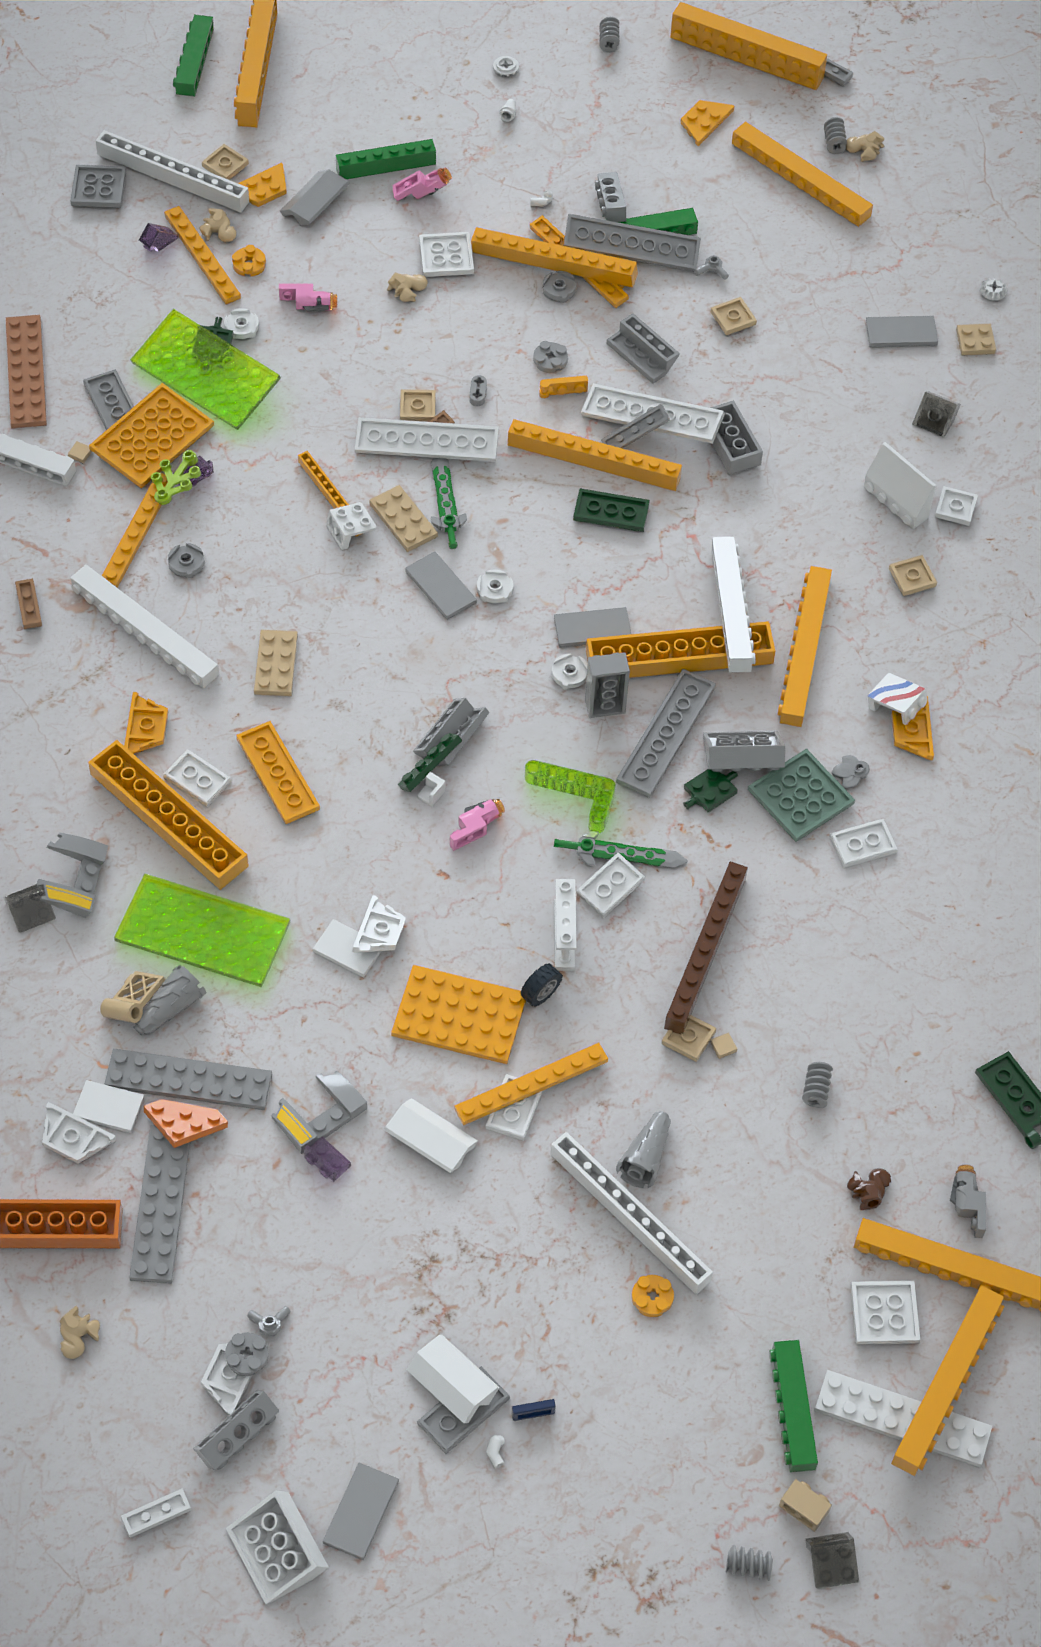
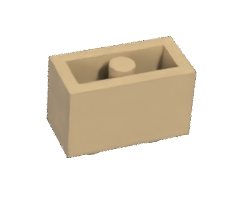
[779,1479,832,1532]

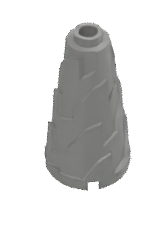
[134,964,207,1035]
[616,1111,671,1188]

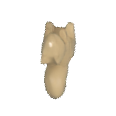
[846,131,885,162]
[200,208,237,242]
[387,272,428,302]
[59,1306,100,1359]

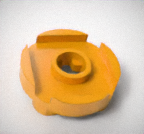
[232,245,266,277]
[632,1275,674,1317]

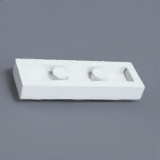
[121,1488,191,1538]

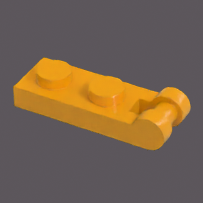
[539,375,588,399]

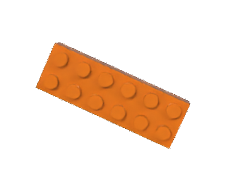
[0,1199,123,1249]

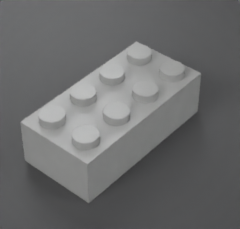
[710,400,763,475]
[585,653,630,718]

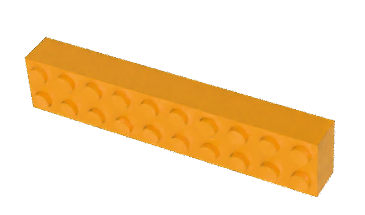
[234,0,278,128]
[670,2,827,90]
[586,621,776,678]
[88,740,249,890]

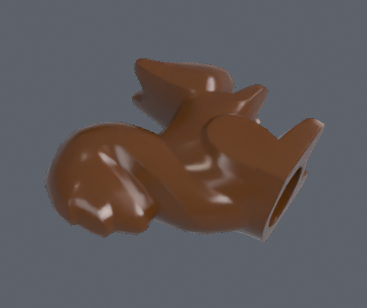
[847,1168,891,1210]

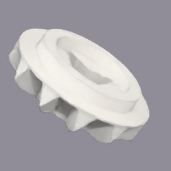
[493,56,519,77]
[980,278,1007,300]

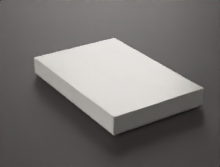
[163,749,232,807]
[830,819,898,868]
[576,853,646,918]
[313,919,381,978]
[486,1074,543,1141]
[73,1080,145,1133]

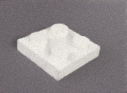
[935,486,978,526]

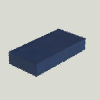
[511,1399,556,1421]

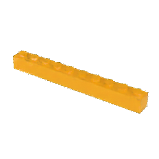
[298,451,363,537]

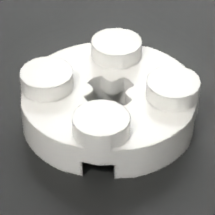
[224,308,259,339]
[477,569,513,603]
[552,654,588,690]

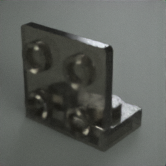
[3,884,56,933]
[805,1532,859,1589]

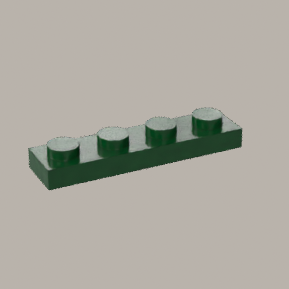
[398,733,462,792]

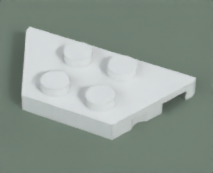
[352,895,406,953]
[42,1102,116,1164]
[201,1342,266,1416]

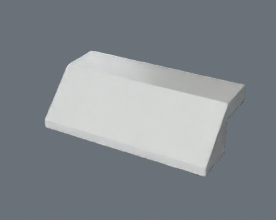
[384,1098,478,1173]
[406,1335,500,1423]

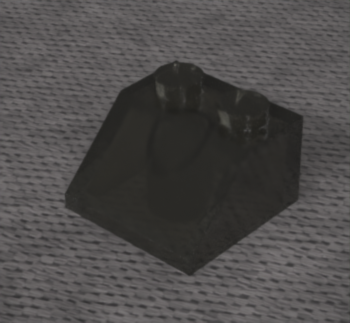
[912,391,961,437]

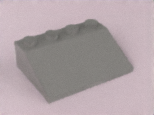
[703,731,785,772]

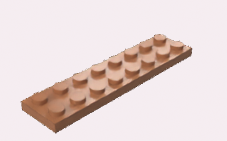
[6,315,47,429]

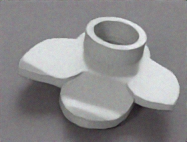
[832,755,870,789]

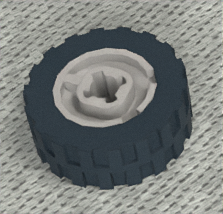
[520,963,563,1007]

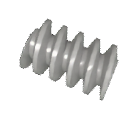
[599,17,620,52]
[824,117,847,154]
[802,1062,833,1108]
[726,1545,773,1581]

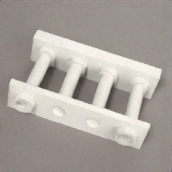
[554,879,576,971]

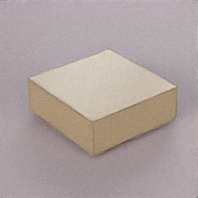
[68,441,92,463]
[710,1033,737,1059]

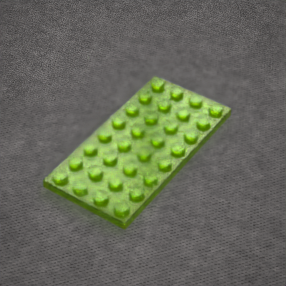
[130,309,281,430]
[114,873,290,987]

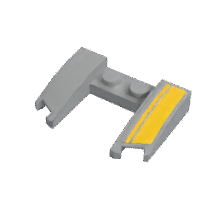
[37,833,108,918]
[271,1071,367,1154]

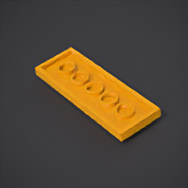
[236,721,320,824]

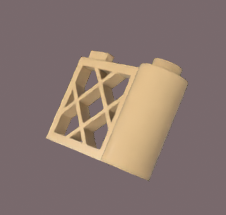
[100,971,165,1023]

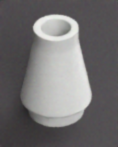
[499,99,516,122]

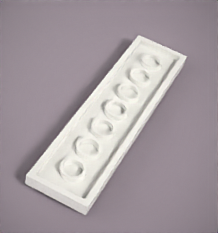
[581,383,724,444]
[355,417,499,462]
[815,1370,992,1468]

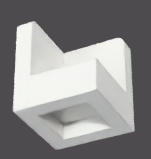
[418,772,446,807]

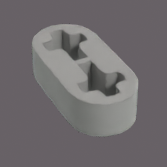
[470,375,487,406]

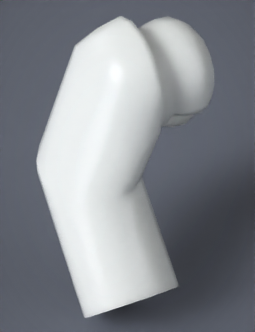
[531,191,553,207]
[486,1435,505,1468]

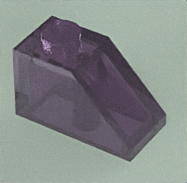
[139,223,179,251]

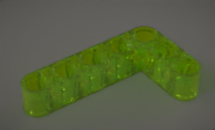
[525,760,616,833]

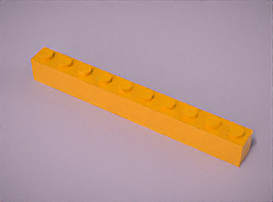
[732,121,873,227]
[471,227,638,288]
[507,419,682,491]
[777,566,832,727]
[853,1218,1041,1312]
[891,1285,1005,1476]

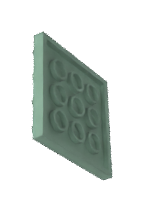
[748,748,855,842]

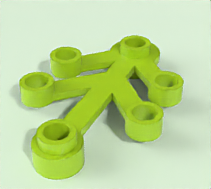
[151,450,201,505]

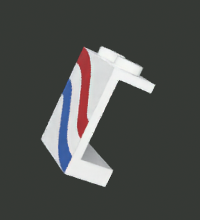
[867,673,927,725]

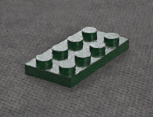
[573,488,650,532]

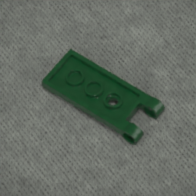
[975,1051,1041,1149]

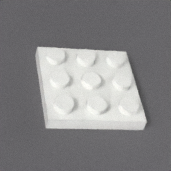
[419,232,474,277]
[851,1281,920,1344]

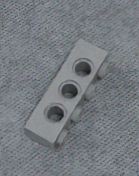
[595,172,626,222]
[193,1390,279,1470]

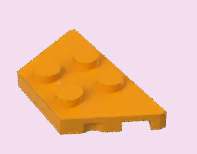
[681,100,735,146]
[238,162,287,207]
[124,692,169,754]
[891,696,934,760]

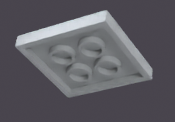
[70,165,126,208]

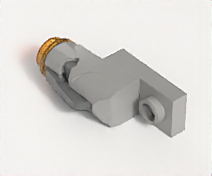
[950,1165,986,1238]

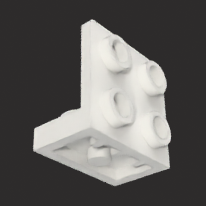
[326,502,376,550]

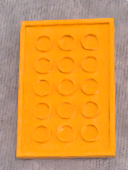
[89,383,214,489]
[391,965,526,1064]

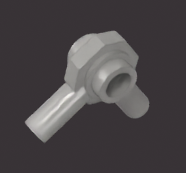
[695,255,729,280]
[247,1306,291,1336]

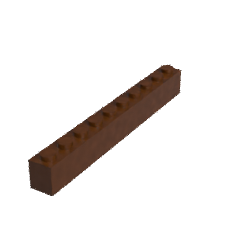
[664,861,748,1035]

